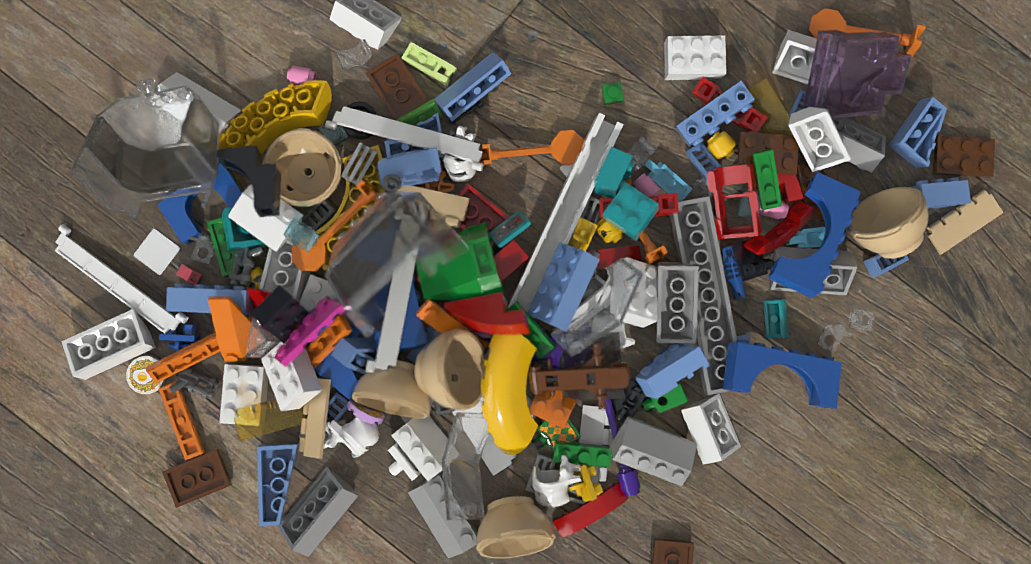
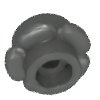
[382,174,402,193]

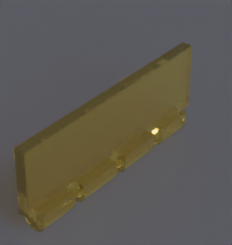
[748,78,800,148]
[234,399,308,441]

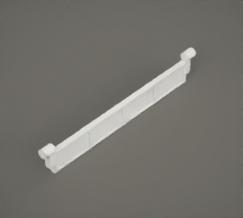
[325,106,483,171]
[366,211,422,373]
[55,224,188,334]

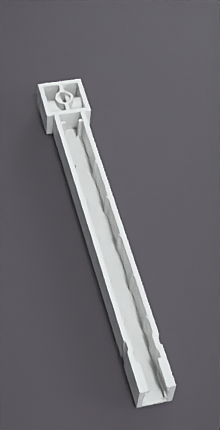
[480,113,624,402]

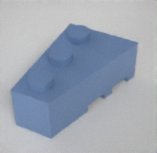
[888,97,947,168]
[384,112,444,158]
[377,148,441,190]
[910,177,971,209]
[331,338,399,374]
[635,343,710,399]

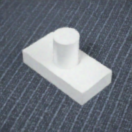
[388,443,421,480]

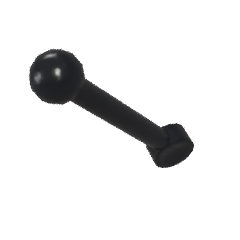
[449,101,483,126]

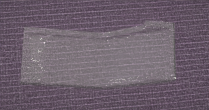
[552,258,643,357]
[442,412,491,520]

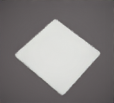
[133,229,180,275]

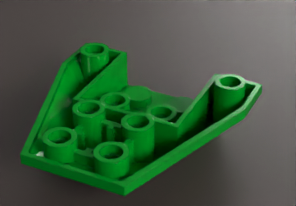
[416,223,505,301]

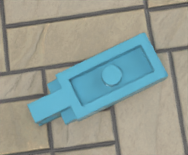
[644,159,693,202]
[786,227,842,249]

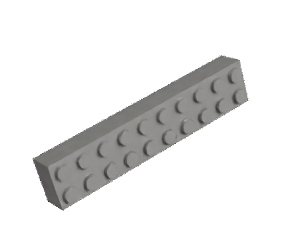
[669,196,737,395]

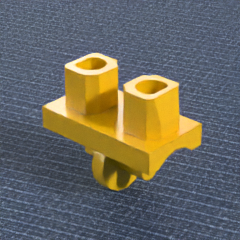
[568,217,598,251]
[569,465,603,502]

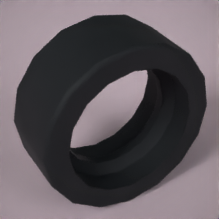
[343,101,378,140]

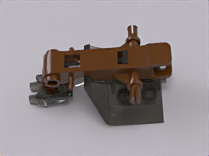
[526,332,630,410]

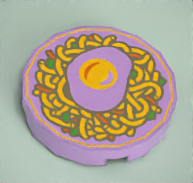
[347,399,385,425]

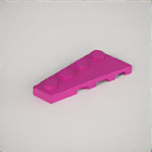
[273,297,347,367]

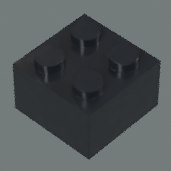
[250,285,310,344]

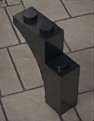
[217,146,281,218]

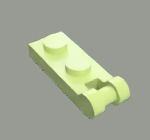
[402,42,457,86]

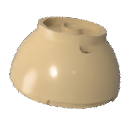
[263,128,342,207]
[847,187,928,258]
[415,329,486,410]
[352,360,431,419]
[477,496,555,558]

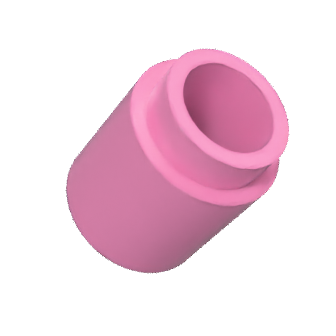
[287,65,317,85]
[633,173,660,197]
[759,201,789,220]

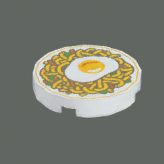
[126,356,166,394]

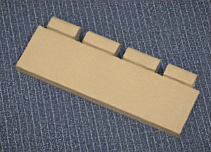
[392,185,469,228]
[927,190,1003,255]
[299,378,331,459]

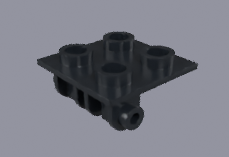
[731,240,774,281]
[597,379,645,422]

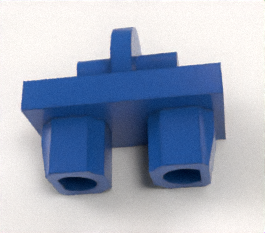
[159,324,201,352]

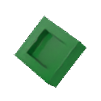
[602,82,624,105]

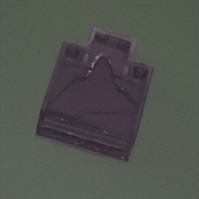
[803,30,911,119]

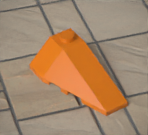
[208,296,267,362]

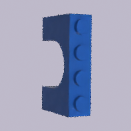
[157,163,244,245]

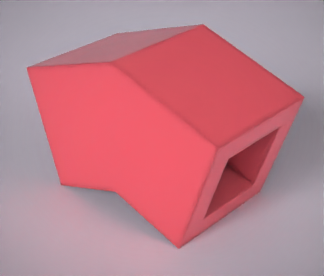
[176,264,202,285]

